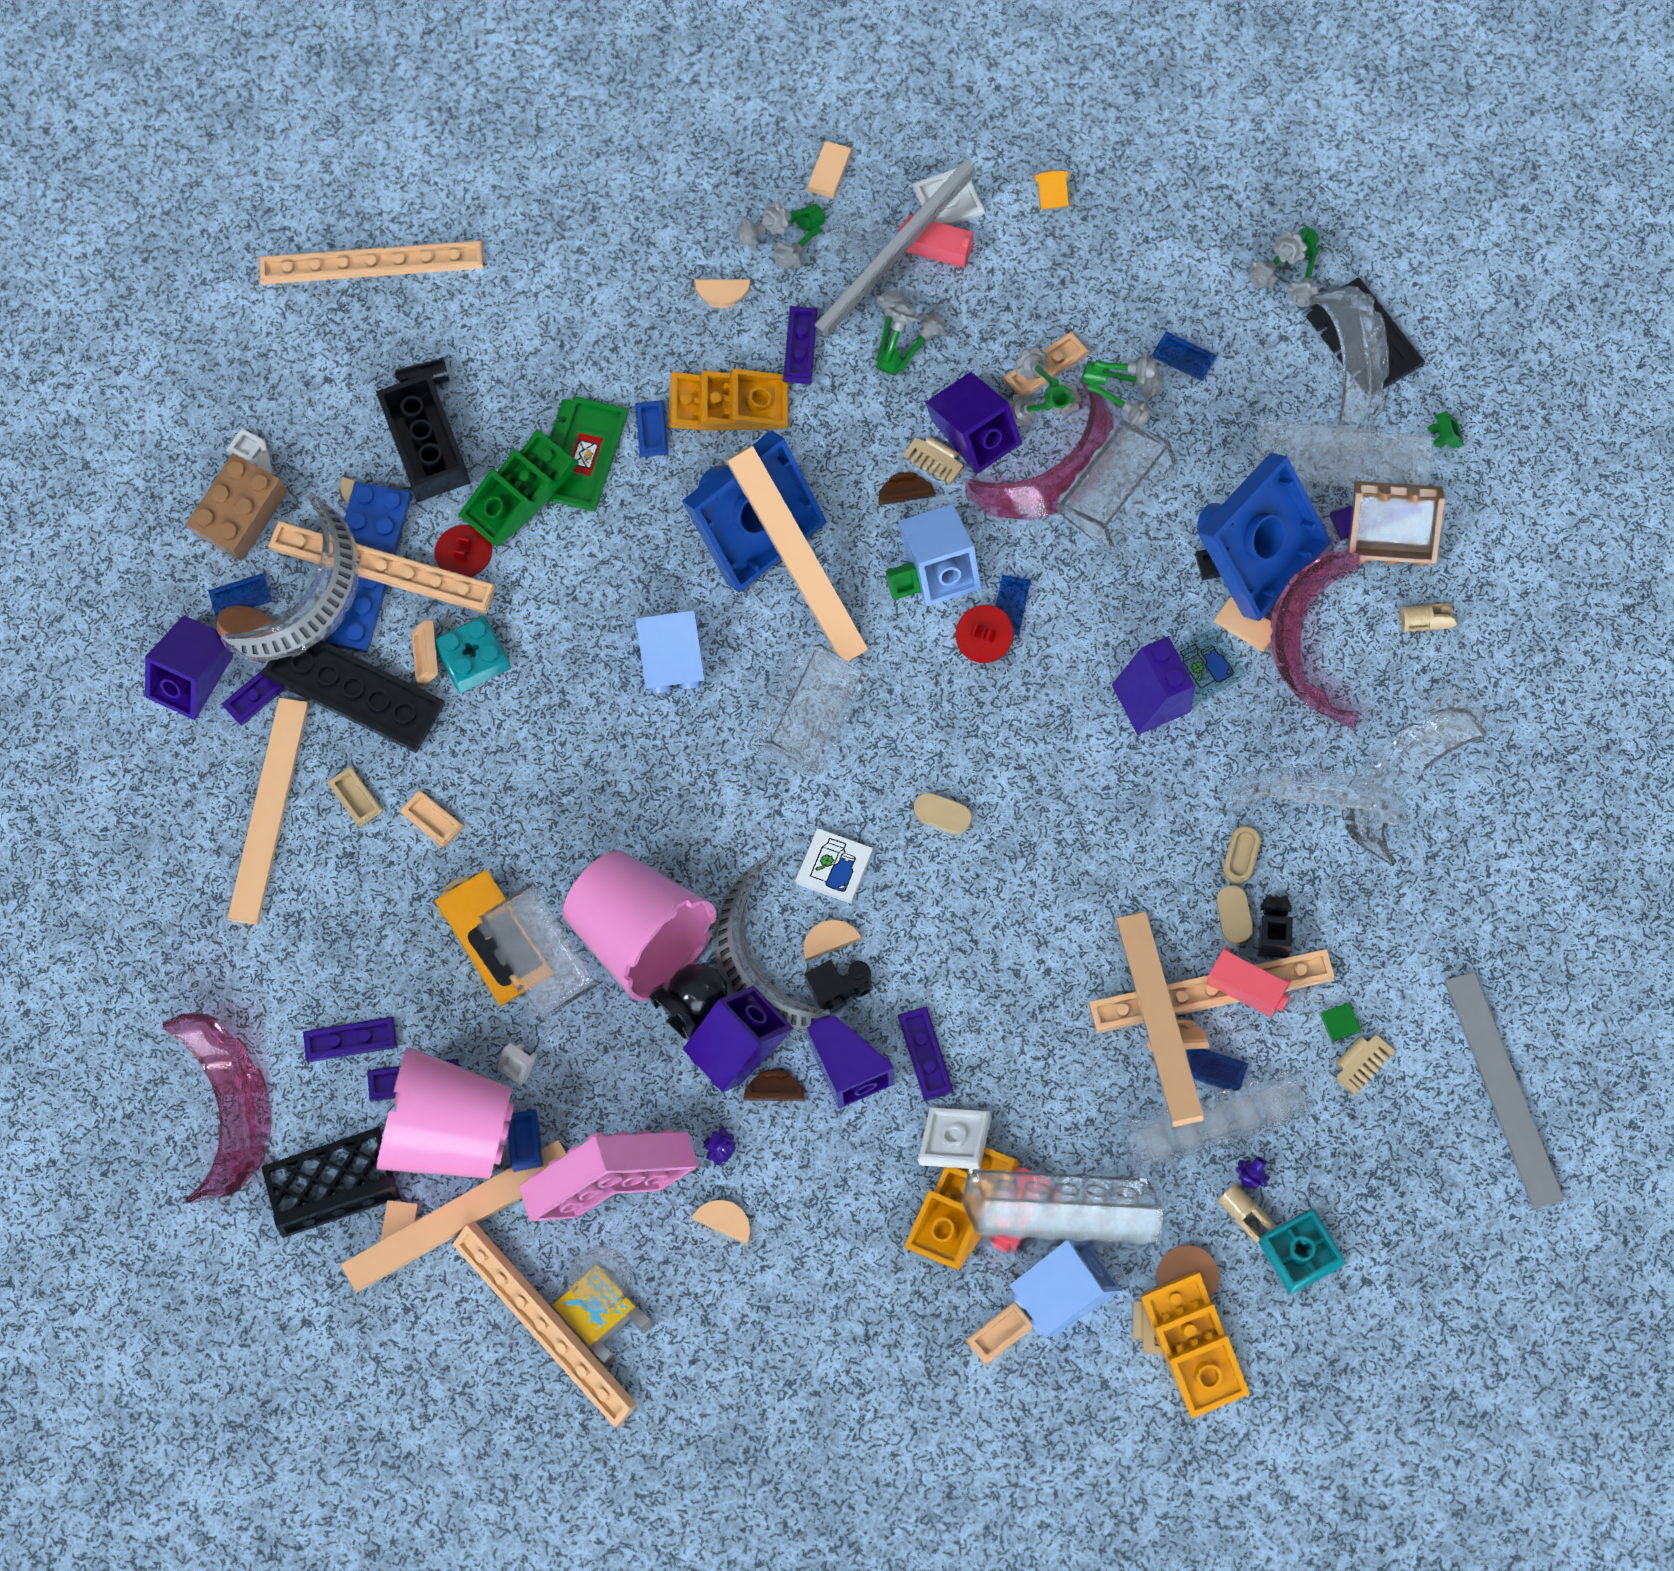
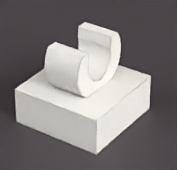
[497,1043,537,1085]

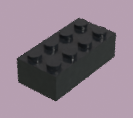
[376,373,471,502]

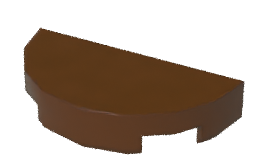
[878,472,935,505]
[743,1069,805,1101]

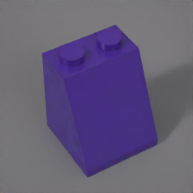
[925,372,1022,475]
[145,615,234,720]
[1112,636,1195,735]
[683,985,794,1093]
[806,1015,895,1109]

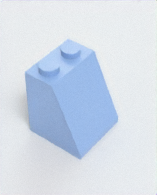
[898,504,981,606]
[636,610,705,693]
[1010,1239,1123,1337]

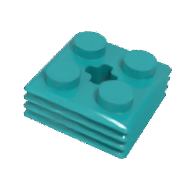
[435,615,511,693]
[1259,1208,1345,1295]

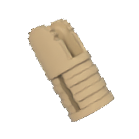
[1399,603,1457,633]
[1217,1183,1276,1243]

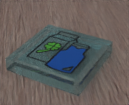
[1176,628,1246,705]

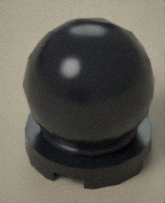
[649,963,728,1040]

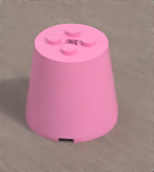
[563,850,716,1001]
[376,1047,514,1179]

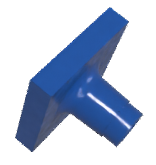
[682,430,827,592]
[1197,452,1331,621]

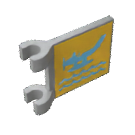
[550,1264,653,1368]

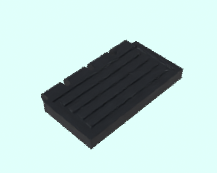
[1306,277,1425,394]

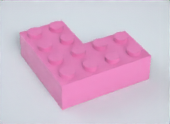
[519,1129,699,1221]

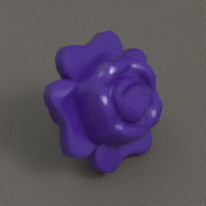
[704,1128,736,1166]
[1235,1156,1270,1189]

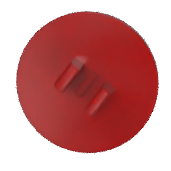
[434,525,492,577]
[955,605,1014,663]

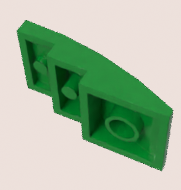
[458,429,579,547]

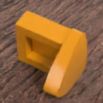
[1034,169,1069,209]

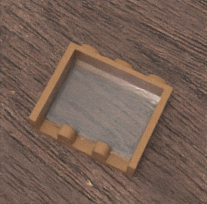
[1347,481,1445,567]

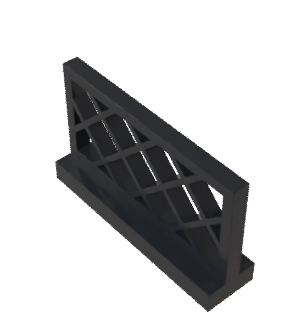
[261,1127,401,1239]

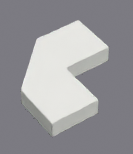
[226,428,273,475]

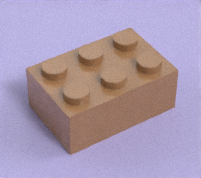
[186,453,289,561]

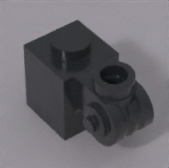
[1258,894,1293,958]
[804,959,873,1012]

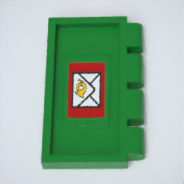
[548,396,629,512]

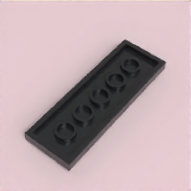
[262,637,445,753]

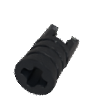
[395,357,450,385]

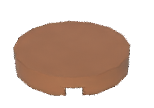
[216,606,275,639]
[1155,1245,1220,1299]

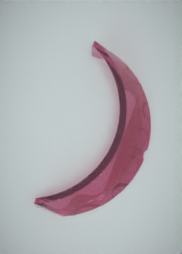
[966,383,1115,520]
[1270,552,1360,729]
[162,1013,271,1204]

